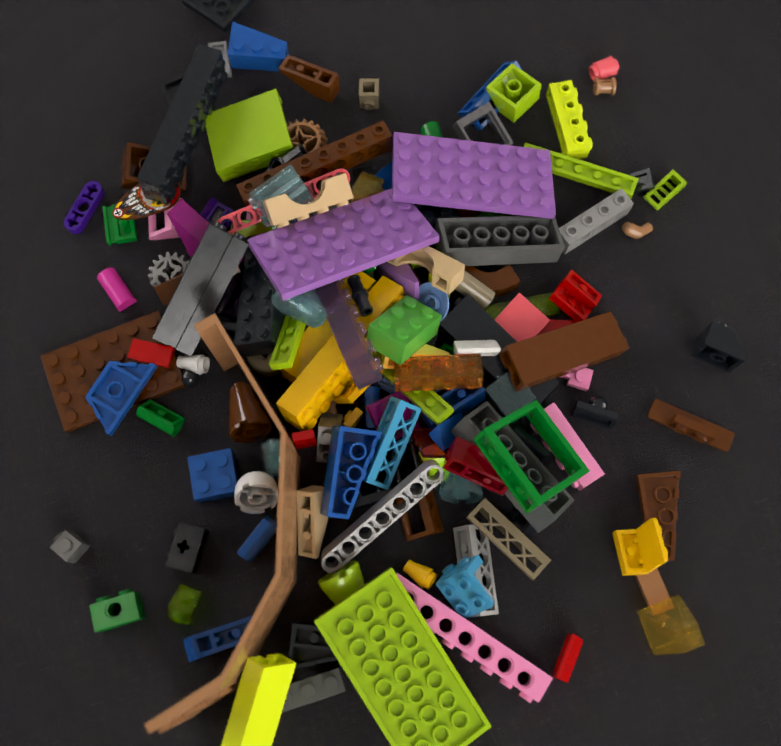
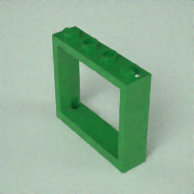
[473,399,590,514]

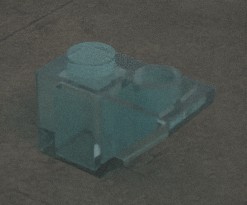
[261,439,280,476]

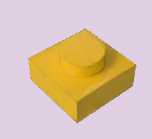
[343,407,364,428]

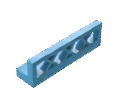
[363,396,422,490]

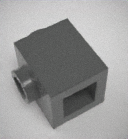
[50,530,90,563]

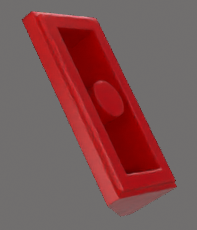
[552,633,583,683]

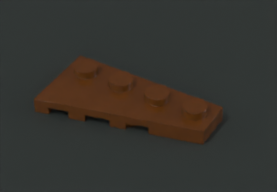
[636,471,681,562]

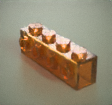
[393,354,484,392]

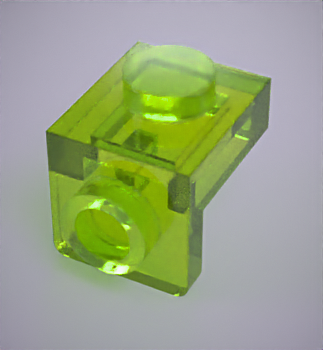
[168,584,201,625]

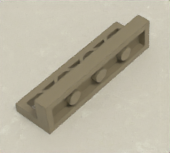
[466,498,551,581]

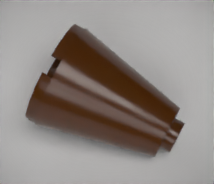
[229,382,273,443]

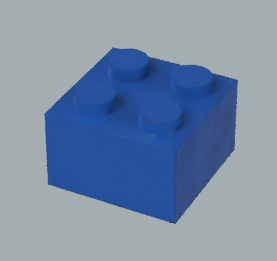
[187,448,239,503]

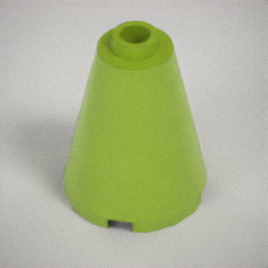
[318,560,365,605]

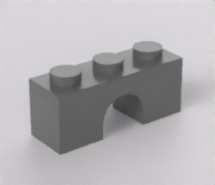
[282,667,347,713]

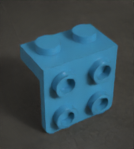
[436,554,494,619]

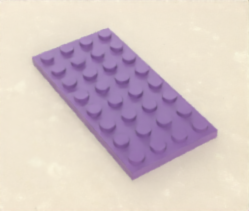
[392,132,556,219]
[247,188,439,301]

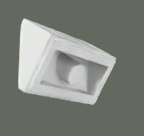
[453,340,501,357]

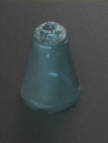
[272,289,327,328]
[439,470,483,504]

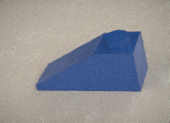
[183,616,253,663]

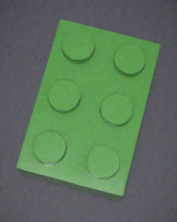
[366,295,442,365]

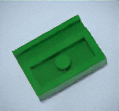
[102,204,138,246]

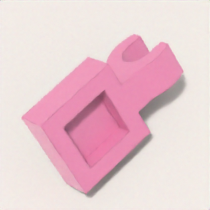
[560,368,594,391]

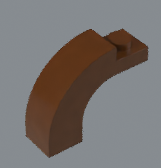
[465,264,520,297]

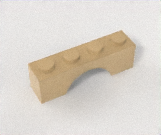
[262,173,354,228]
[387,246,465,295]

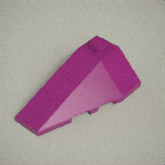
[167,199,245,266]

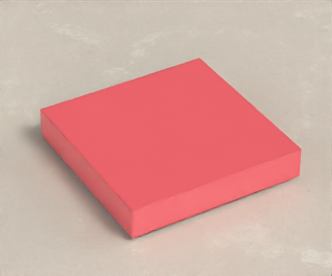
[495,293,550,342]

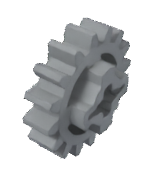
[148,252,189,288]

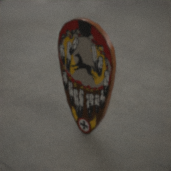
[112,183,181,220]

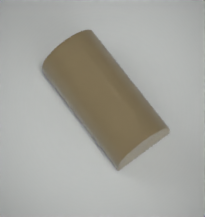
[455,270,495,309]

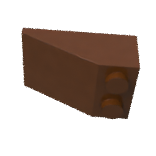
[121,142,187,191]

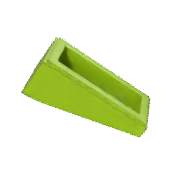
[643,169,687,211]

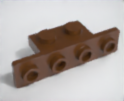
[647,399,735,452]

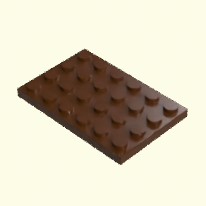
[40,310,185,433]

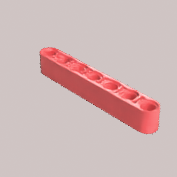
[217,169,350,234]

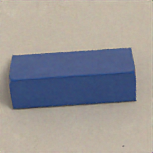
[429,412,463,452]

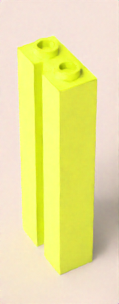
[221,653,296,746]

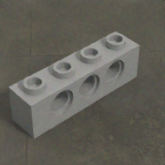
[559,188,634,255]

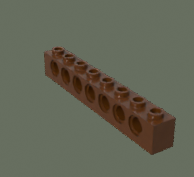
[236,120,393,213]

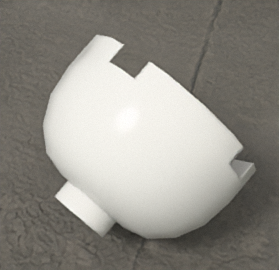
[234,471,278,514]

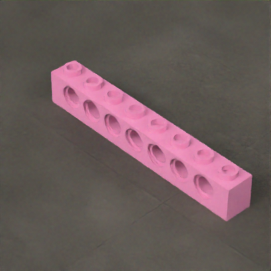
[396,573,553,703]

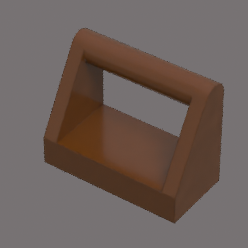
[395,489,444,542]

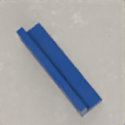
[458,61,522,131]

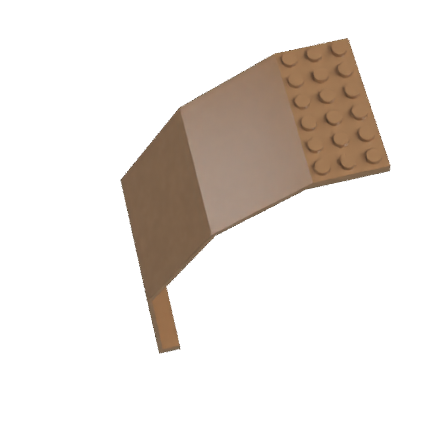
[144,313,301,734]

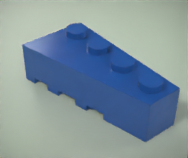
[320,426,382,519]

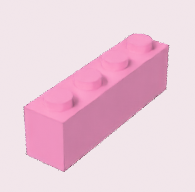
[530,403,605,491]

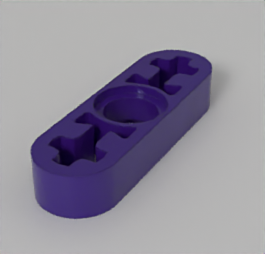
[64,181,104,234]

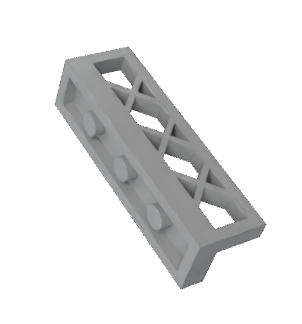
[453,524,499,618]

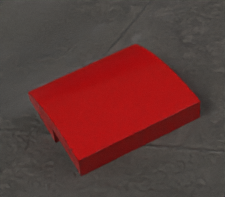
[548,269,602,322]

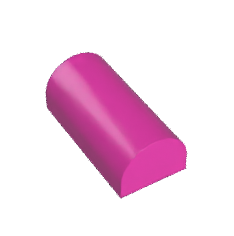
[97,267,137,312]

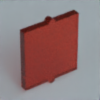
[412,428,448,458]

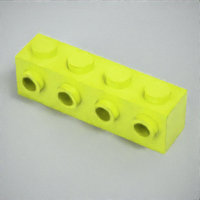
[546,80,593,159]

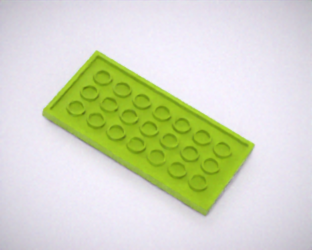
[313,567,492,746]

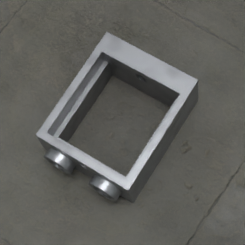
[452,102,513,145]

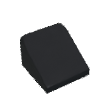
[509,509,536,539]

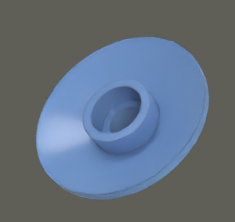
[415,282,449,322]

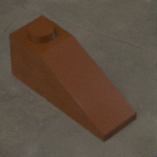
[278,55,340,103]

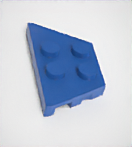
[85,361,158,436]

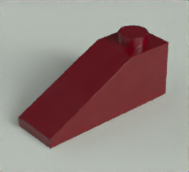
[442,437,508,496]

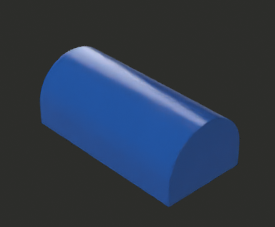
[362,386,381,431]
[237,515,277,562]

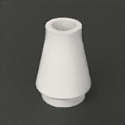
[176,354,210,375]

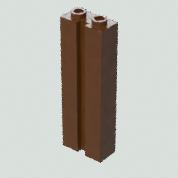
[498,312,629,392]

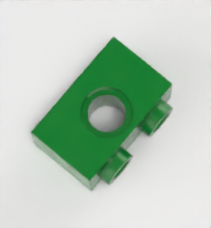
[89,589,146,632]

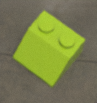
[486,63,542,123]

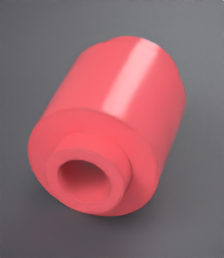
[589,56,619,81]

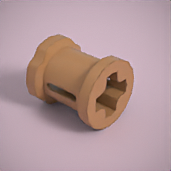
[593,77,616,95]

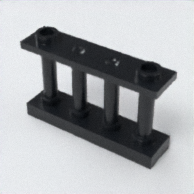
[352,434,435,511]

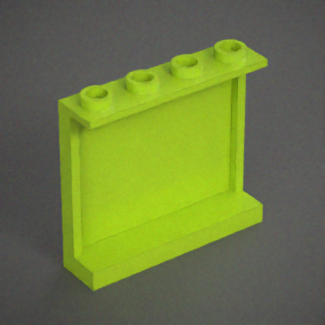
[206,89,294,182]

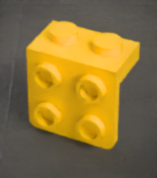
[612,518,668,576]

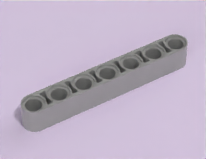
[321,459,444,573]

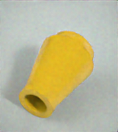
[403,560,437,590]

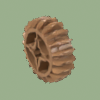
[288,119,328,153]

